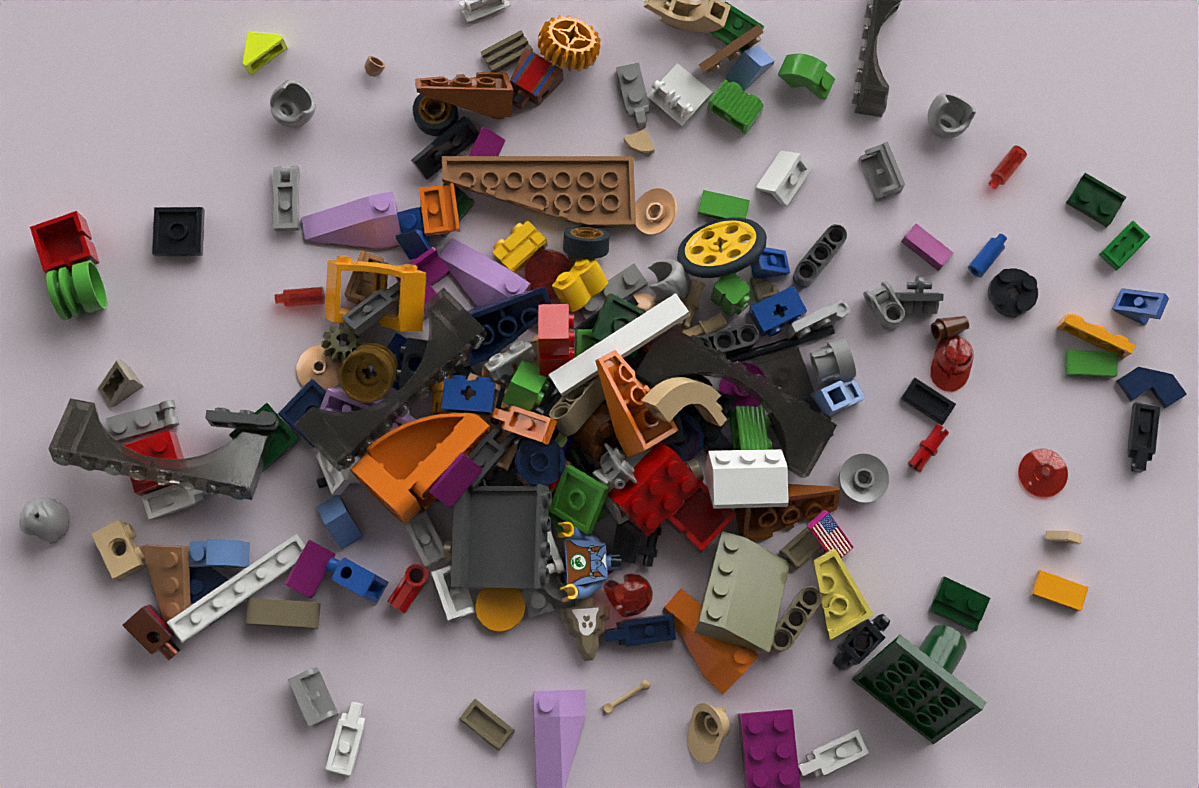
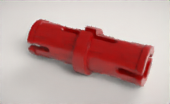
[907,424,949,472]

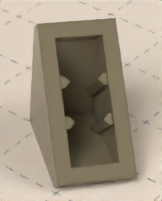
[98,360,144,408]

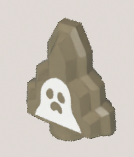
[560,598,610,661]

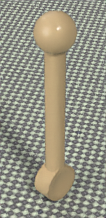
[604,680,650,713]

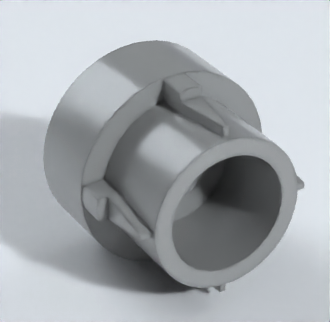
[810,337,856,383]

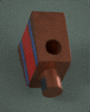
[510,47,564,109]
[122,604,181,661]

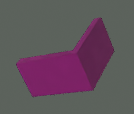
[395,247,450,319]

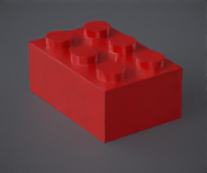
[607,442,701,536]

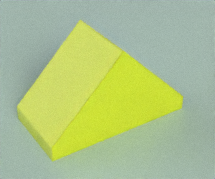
[243,32,288,76]

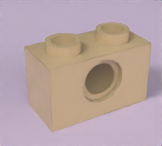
[91,520,147,581]

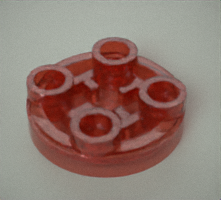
[525,249,572,299]

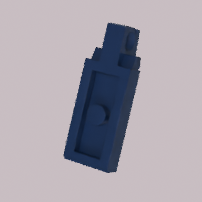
[604,613,676,647]

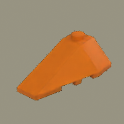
[595,350,678,457]
[664,589,759,694]

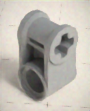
[863,281,905,330]

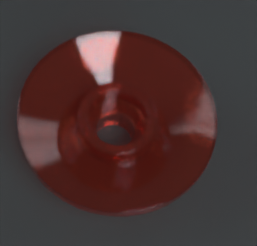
[1018,448,1068,497]

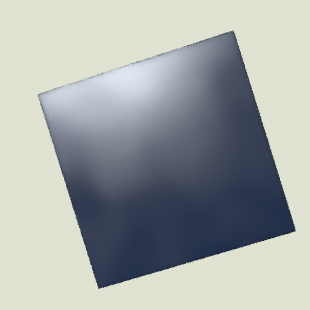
[278,379,331,448]

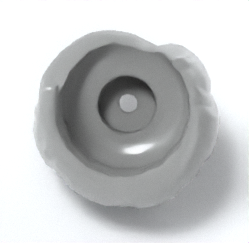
[270,80,316,127]
[927,92,976,138]
[648,259,691,304]
[19,497,69,544]

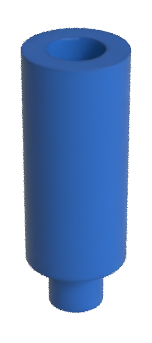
[968,233,1007,278]

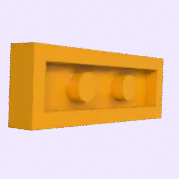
[1057,314,1135,359]

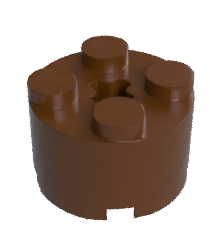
[572,404,622,462]

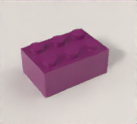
[738,709,801,788]

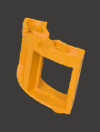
[325,256,426,332]

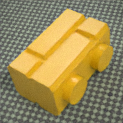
[492,220,548,274]

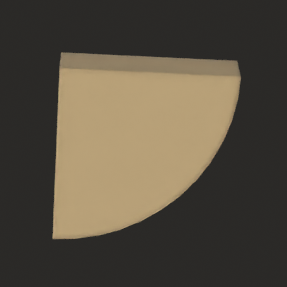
[624,129,655,154]
[1046,531,1082,545]

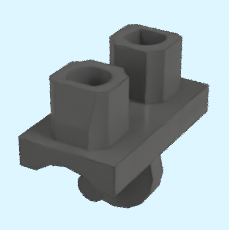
[895,275,944,314]

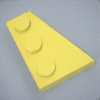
[813,548,874,640]

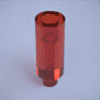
[988,145,1027,189]
[275,287,325,307]

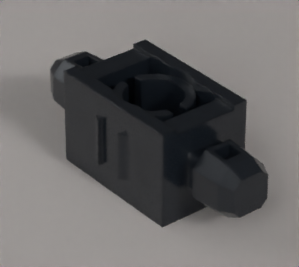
[832,614,890,670]

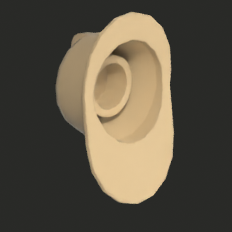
[687,703,730,763]

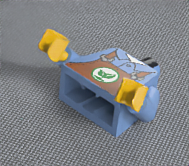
[557,522,621,602]

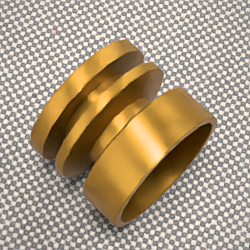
[339,343,399,403]

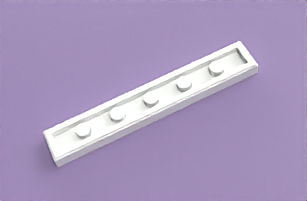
[549,293,690,397]
[167,534,305,643]

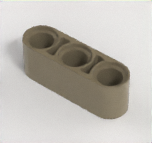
[549,374,605,436]
[771,586,822,652]
[245,598,321,629]

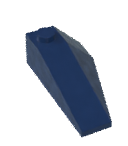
[452,286,552,366]

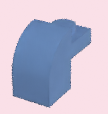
[814,378,865,418]
[189,539,250,568]

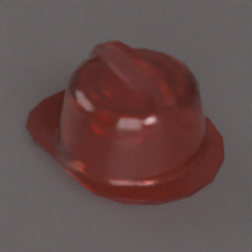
[930,336,974,392]

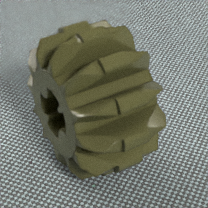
[321,323,364,365]

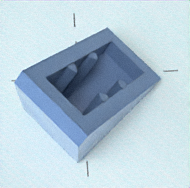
[725,46,775,91]
[317,495,363,549]

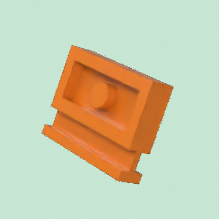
[419,183,461,236]

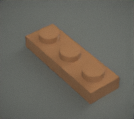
[698,24,764,74]

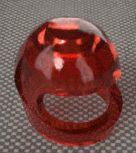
[603,573,653,617]

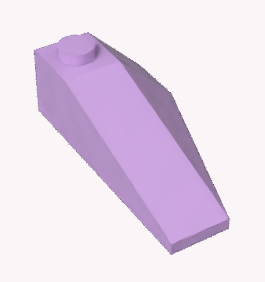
[301,192,402,250]
[439,238,531,307]
[533,690,586,788]

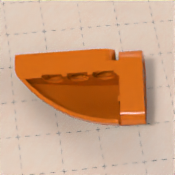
[350,413,491,526]

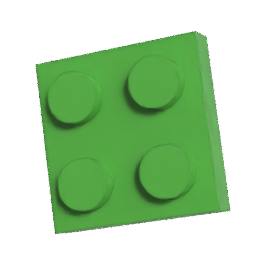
[548,465,610,534]

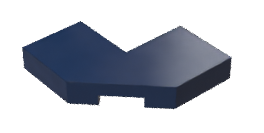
[1116,367,1187,409]

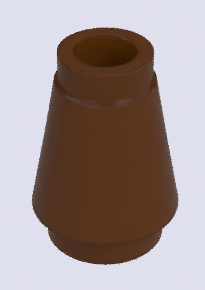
[931,316,969,342]

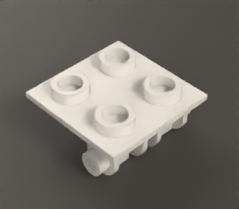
[647,63,713,126]

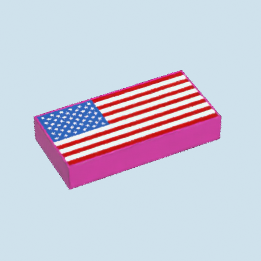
[806,510,854,558]

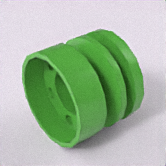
[46,260,107,320]

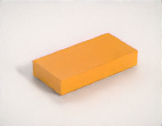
[1031,570,1089,611]

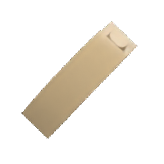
[643,0,731,32]
[641,377,727,427]

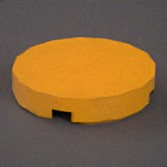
[475,588,526,632]

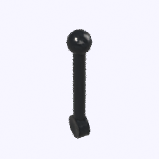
[490,374,510,425]

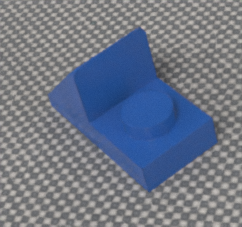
[395,207,431,260]
[751,247,790,279]
[1112,288,1169,325]

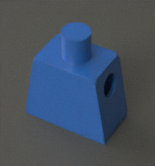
[326,557,389,604]

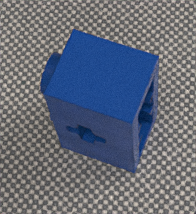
[748,286,807,337]
[442,375,496,415]

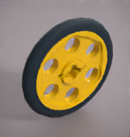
[677,217,767,278]

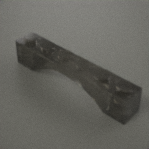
[851,0,902,117]

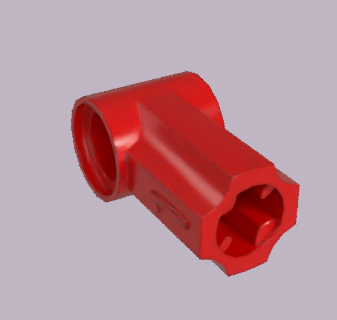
[387,564,430,613]

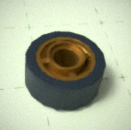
[412,94,459,136]
[563,226,610,259]

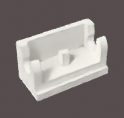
[431,566,476,622]

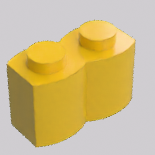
[552,258,609,312]

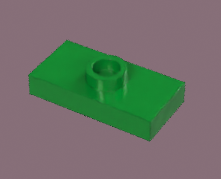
[1099,221,1151,271]

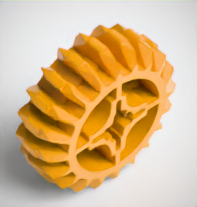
[538,15,601,72]

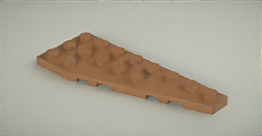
[442,156,636,228]

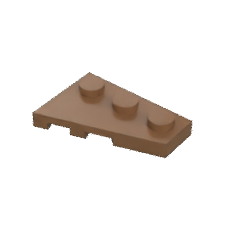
[141,544,191,622]

